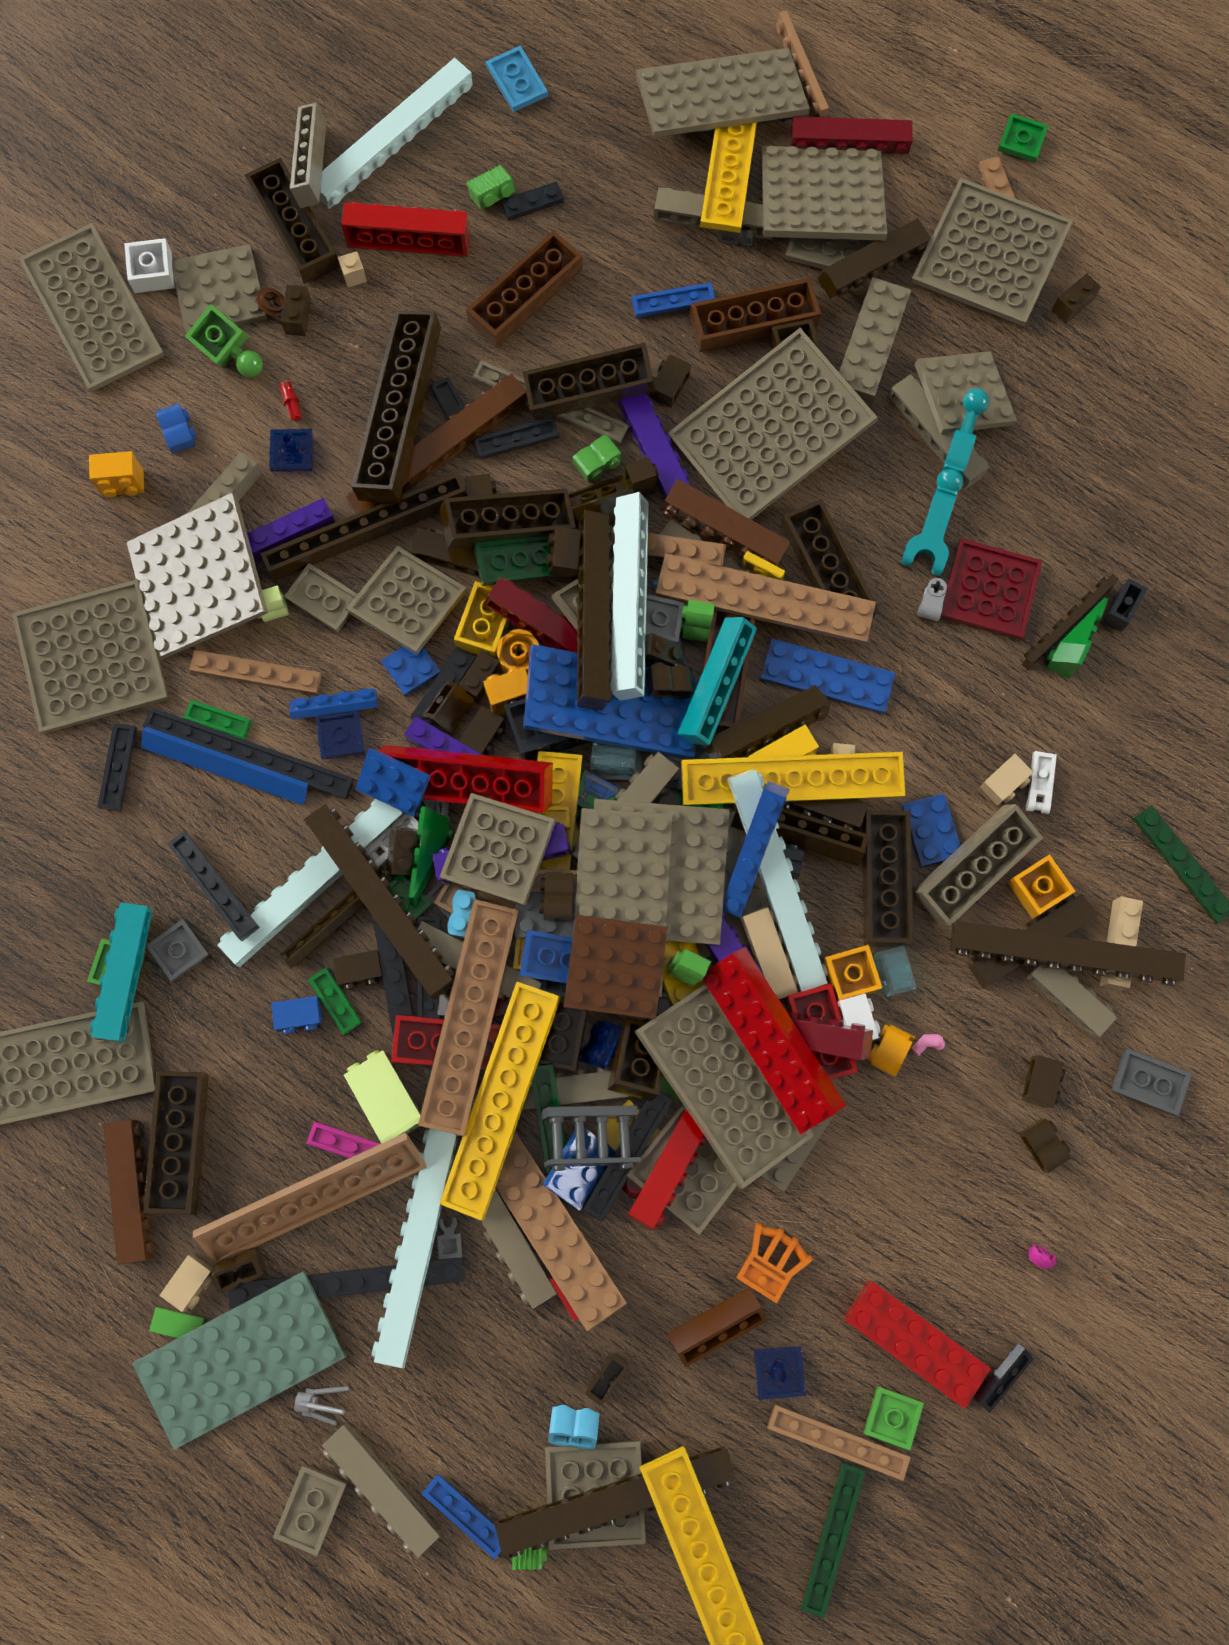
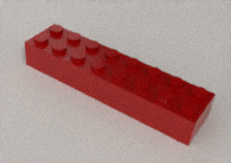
[377,745,553,813]
[702,947,847,1135]

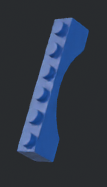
[722,781,790,918]

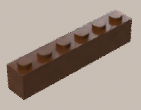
[103,1119,154,1265]

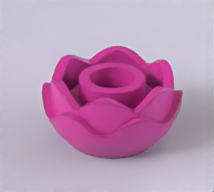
[1028,1244,1057,1270]

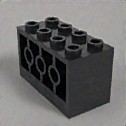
[504,698,592,761]

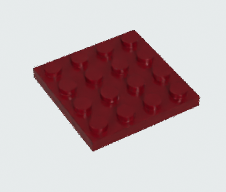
[940,538,1043,640]

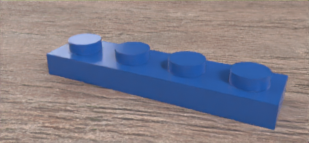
[631,282,715,319]
[289,689,378,720]
[422,1473,501,1560]

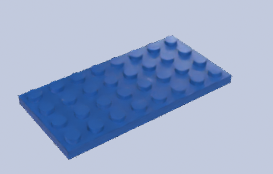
[523,644,699,760]

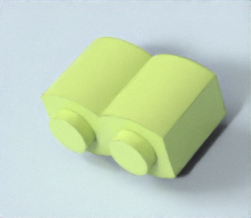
[258,585,290,622]

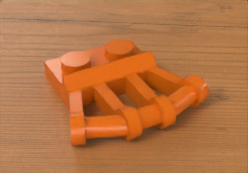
[736,1222,813,1304]

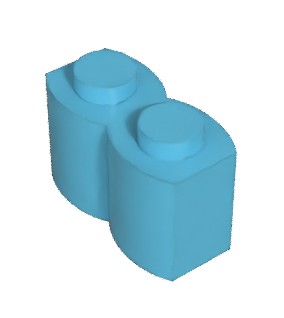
[448,889,477,939]
[548,1405,600,1449]

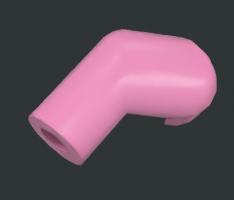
[910,1034,945,1056]

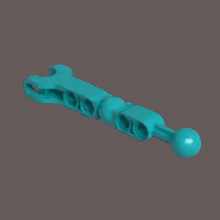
[901,388,990,576]

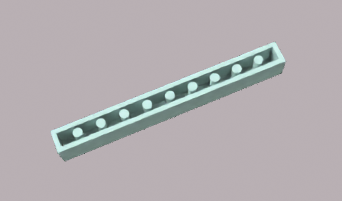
[320,58,473,209]
[609,492,649,701]
[727,769,829,992]
[218,799,404,967]
[372,1128,459,1368]

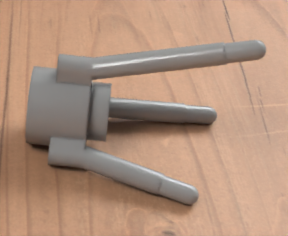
[294,1386,349,1426]

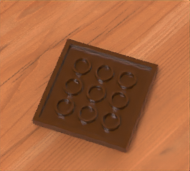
[564,915,668,1019]

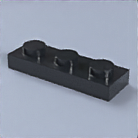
[501,181,564,221]
[974,1343,1034,1413]

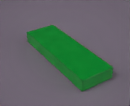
[183,700,253,740]
[307,967,363,1036]

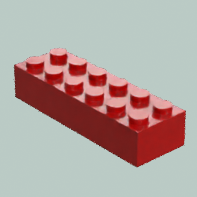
[341,202,470,257]
[391,1015,501,1071]
[843,1280,991,1409]

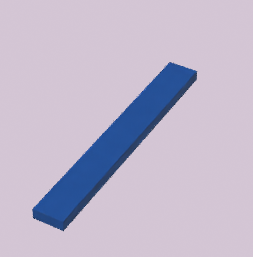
[141,727,308,805]

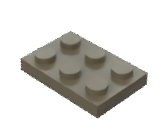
[284,563,358,633]
[273,1464,347,1556]

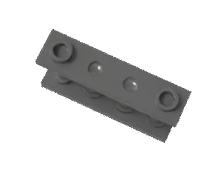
[542,1106,641,1171]

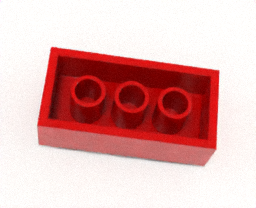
[785,984,858,1080]

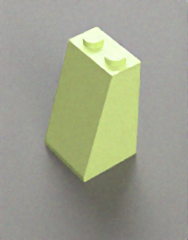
[344,1050,421,1143]

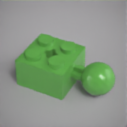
[185,304,263,378]

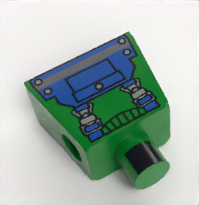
[576,770,621,824]

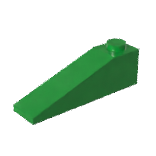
[1046,597,1108,678]
[409,806,454,906]

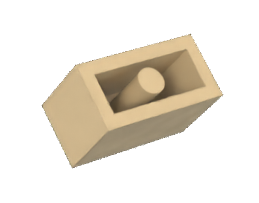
[980,754,1033,806]
[159,1254,213,1312]

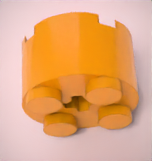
[497,629,539,675]
[868,1024,915,1077]

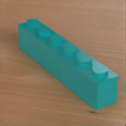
[678,617,757,745]
[90,902,153,1043]

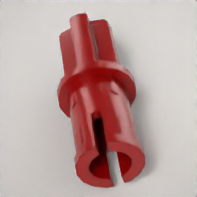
[279,381,302,422]

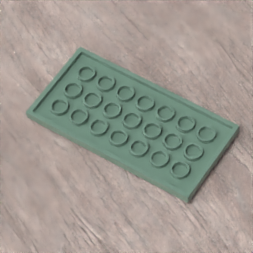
[132,1271,347,1450]

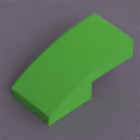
[149,1307,206,1338]

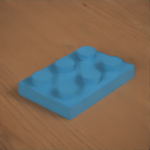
[486,46,548,112]

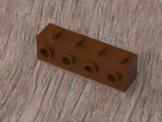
[667,1287,767,1367]

